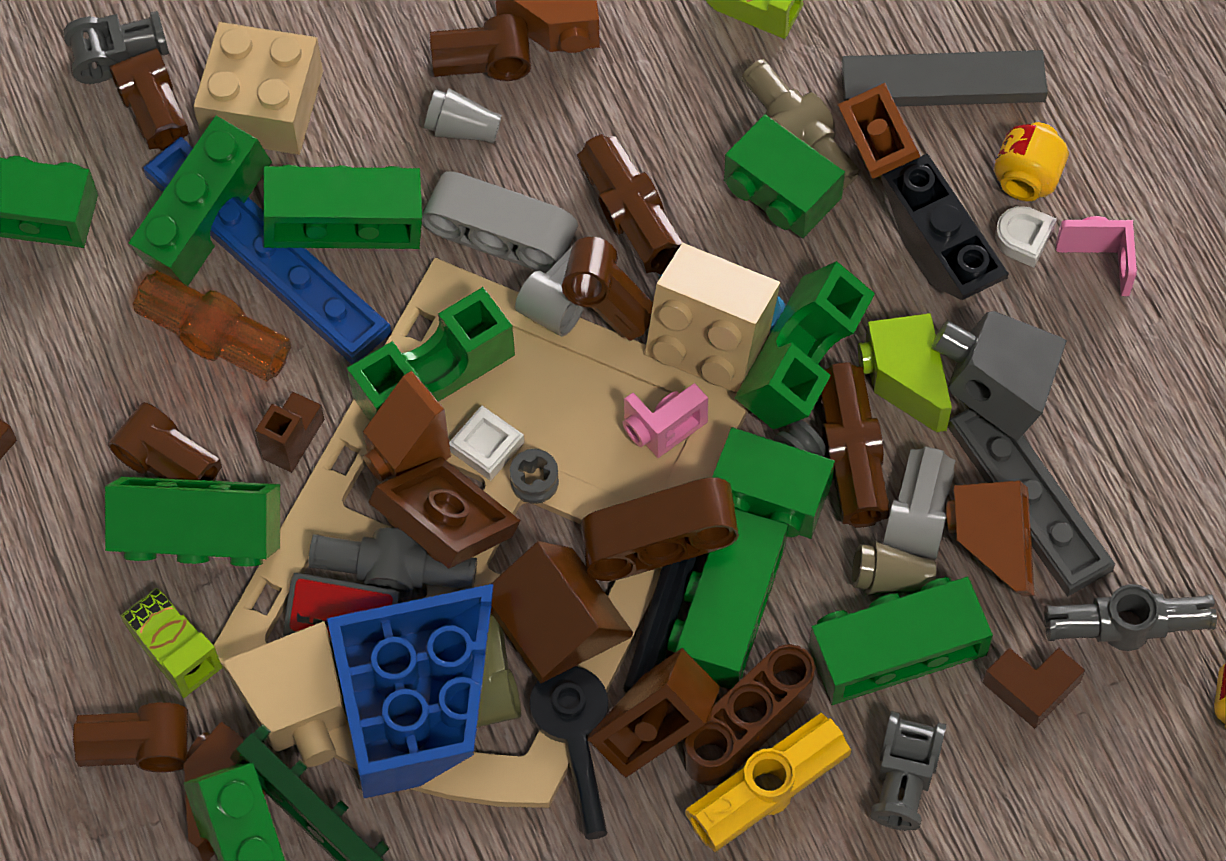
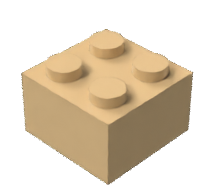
[193,22,323,155]
[644,243,780,393]

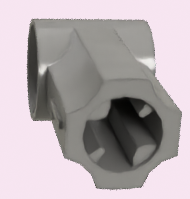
[515,247,584,337]
[883,447,956,560]

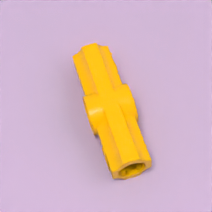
[685,713,851,852]

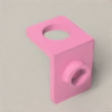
[1056,216,1137,296]

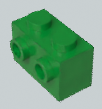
[724,114,845,239]
[712,427,835,539]

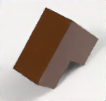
[255,391,325,473]
[983,647,1085,729]

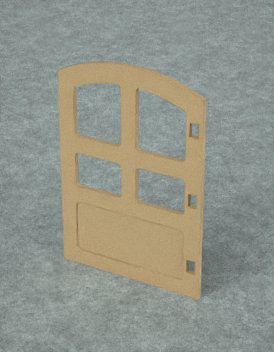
[213,258,749,808]

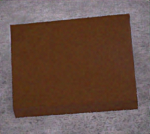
[491,541,633,684]

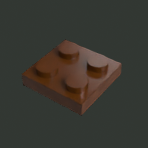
[368,457,521,569]

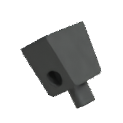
[932,311,1067,441]

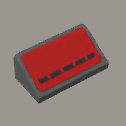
[283,573,402,645]

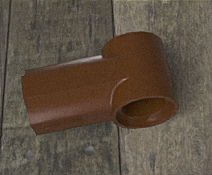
[430,14,531,81]
[109,48,189,151]
[562,237,653,341]
[108,402,222,481]
[73,702,188,773]

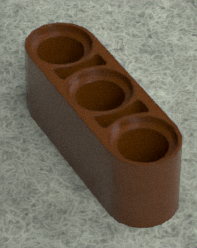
[581,478,739,581]
[684,644,815,786]

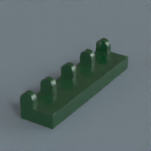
[230,724,390,861]

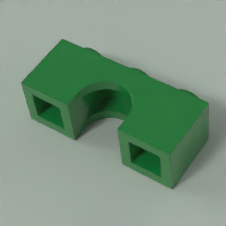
[128,115,272,288]
[734,261,875,430]
[347,287,515,421]
[183,762,285,861]

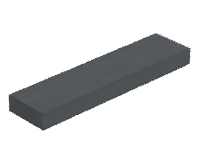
[841,50,1048,107]
[948,408,1115,597]

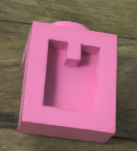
[622,383,708,458]

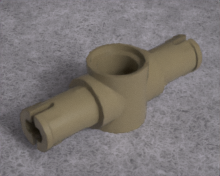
[742,59,860,189]

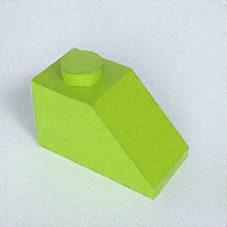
[857,313,952,432]

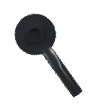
[530,666,608,840]

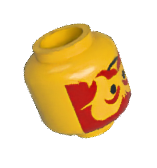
[994,122,1069,201]

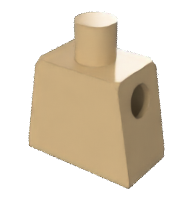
[224,621,348,767]

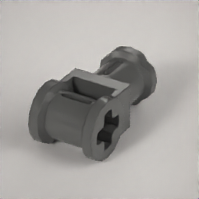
[63,11,169,84]
[870,711,946,831]

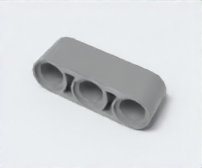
[422,171,578,273]

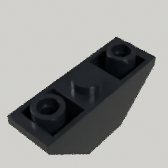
[882,153,1009,300]

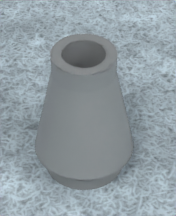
[424,88,502,144]

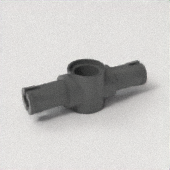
[308,528,477,598]
[1044,584,1217,651]

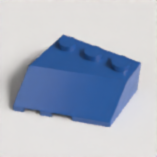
[327,584,493,799]

